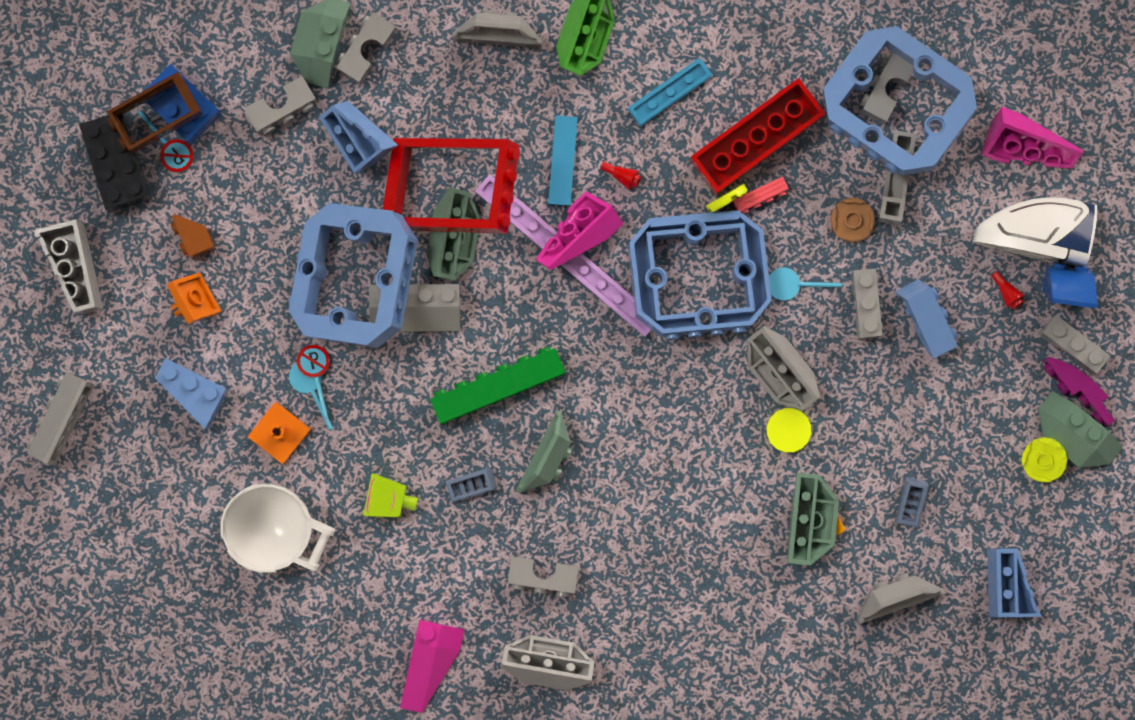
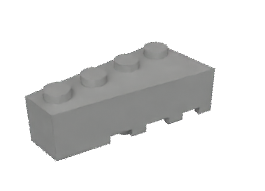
[33,219,103,314]

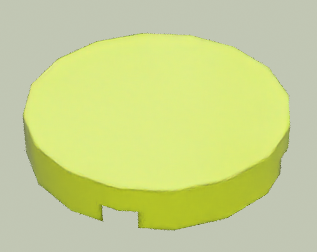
[705,184,748,213]
[766,408,811,453]
[1022,437,1068,483]

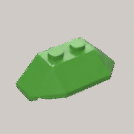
[556,0,615,76]

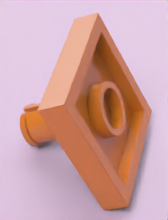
[167,272,221,324]
[248,401,311,465]

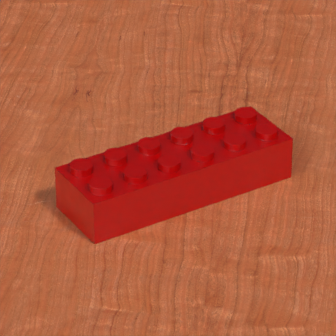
[689,78,826,196]

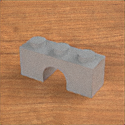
[336,12,397,86]
[860,52,913,125]
[244,76,317,135]
[850,269,883,340]
[1038,315,1110,375]
[508,556,579,597]

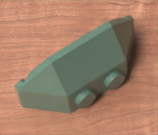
[290,0,351,89]
[426,188,480,281]
[1038,391,1123,468]
[516,410,573,493]
[788,472,839,566]

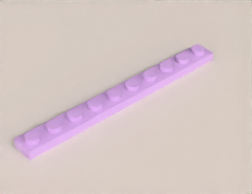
[475,174,651,337]

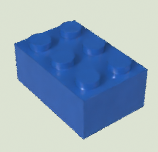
[145,64,222,146]

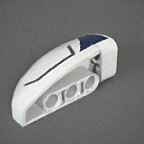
[972,198,1097,267]

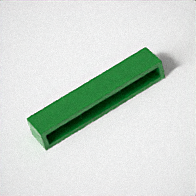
[430,346,566,425]

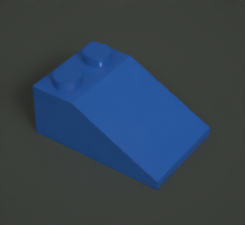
[1042,262,1098,309]

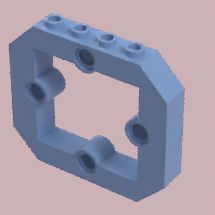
[823,26,977,176]
[288,203,418,348]
[628,210,772,340]

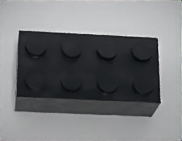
[79,114,152,213]

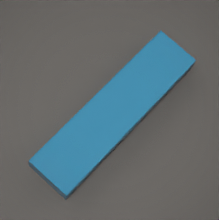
[627,58,713,127]
[548,115,578,206]

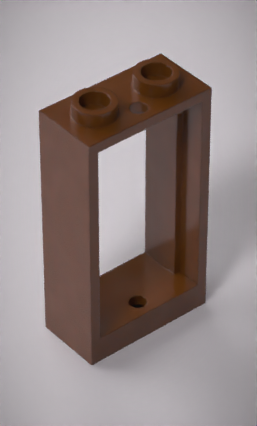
[107,71,203,154]

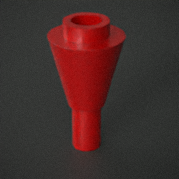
[600,161,641,191]
[991,271,1025,310]

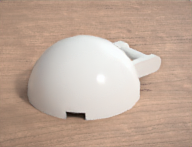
[221,483,335,573]

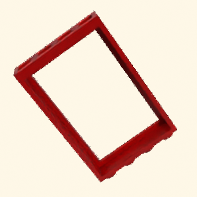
[382,138,520,234]

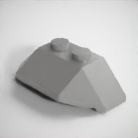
[452,10,542,49]
[747,326,820,411]
[856,573,945,624]
[501,635,595,690]

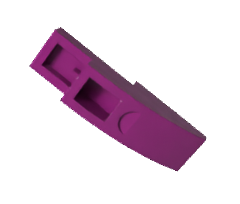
[1042,357,1115,427]

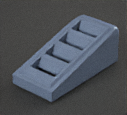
[445,467,497,503]
[896,477,929,528]

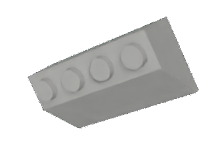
[369,284,460,332]
[27,372,95,466]

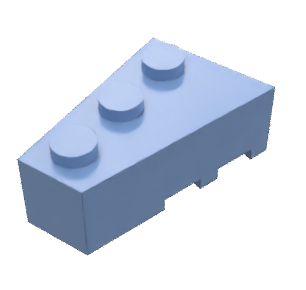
[319,101,398,173]
[895,279,958,358]
[155,358,229,430]
[987,549,1041,618]

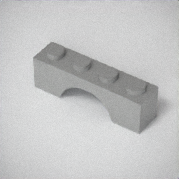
[878,130,917,226]

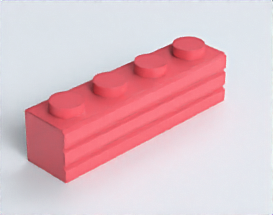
[732,177,789,214]

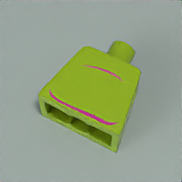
[363,473,418,517]

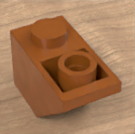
[170,214,216,259]

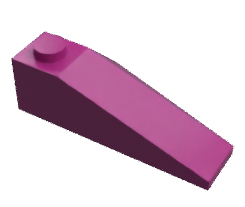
[982,107,1083,169]
[536,191,623,270]
[400,619,465,713]

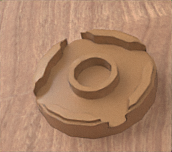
[830,198,875,243]

